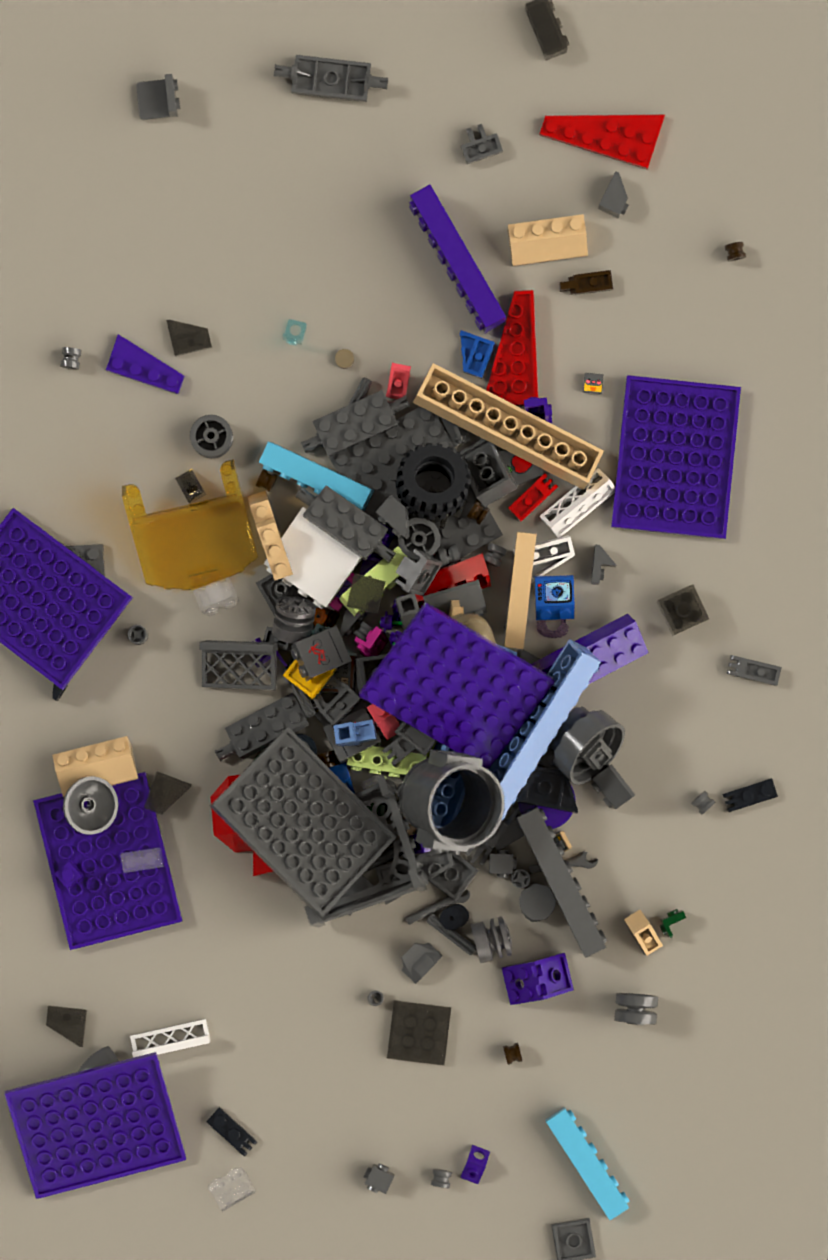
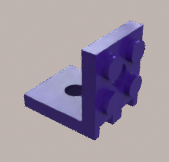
[502,953,574,1005]

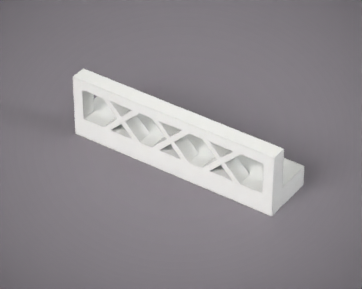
[540,468,615,538]
[130,1019,211,1058]

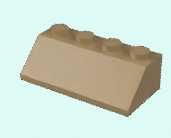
[507,214,588,266]
[52,736,138,797]

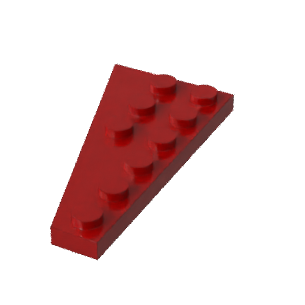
[539,115,665,170]
[486,290,539,406]

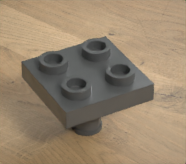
[256,574,308,616]

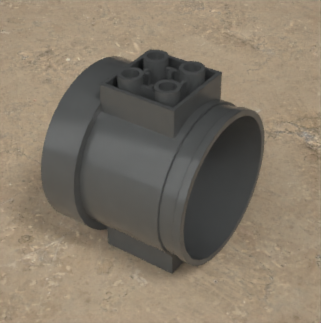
[399,749,505,854]

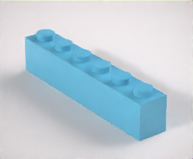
[259,441,374,511]
[545,1107,630,1220]

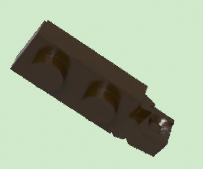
[559,270,613,295]

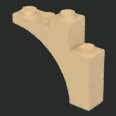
[248,491,293,580]

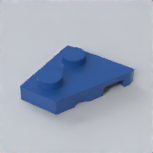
[460,330,495,379]

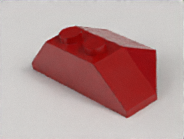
[210,775,253,852]

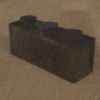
[525,0,569,61]

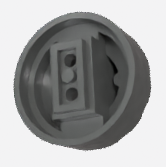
[549,706,625,785]

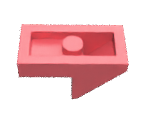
[386,363,411,399]
[366,704,400,740]

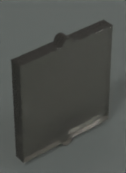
[346,574,385,614]

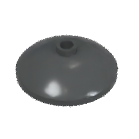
[63,776,118,835]

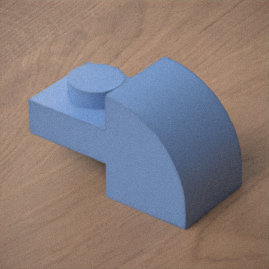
[333,719,377,746]

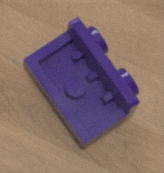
[524,397,552,423]

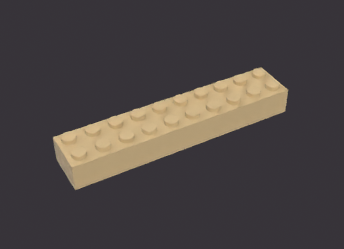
[413,363,604,490]

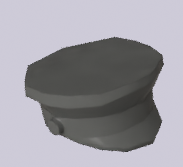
[519,883,556,922]

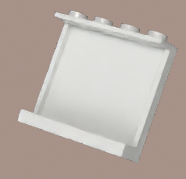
[264,507,361,609]

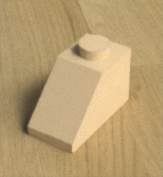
[624,910,663,956]

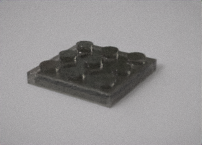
[387,1000,451,1065]

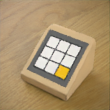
[553,831,572,852]

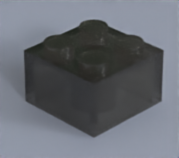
[657,584,709,636]

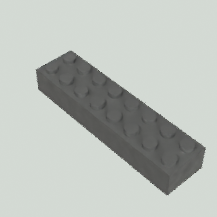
[515,806,608,958]

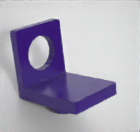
[460,1145,490,1184]

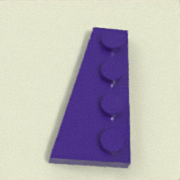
[106,334,185,395]

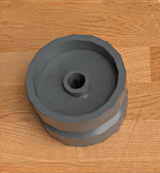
[614,993,658,1025]

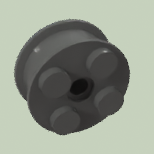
[190,415,233,459]
[398,518,440,561]

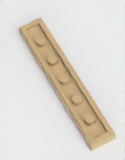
[504,532,537,649]

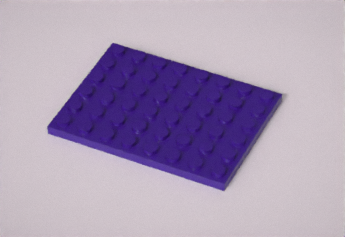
[611,375,741,539]
[0,508,133,690]
[359,602,555,770]
[33,772,183,950]
[4,1052,187,1199]

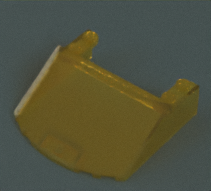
[122,459,258,590]

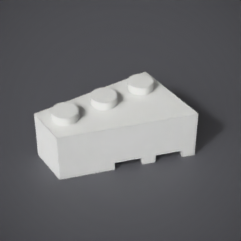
[513,535,575,583]

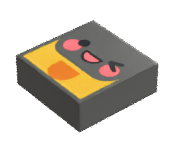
[583,373,604,394]

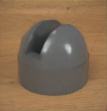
[367,990,384,1006]

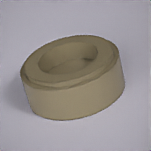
[335,349,354,369]

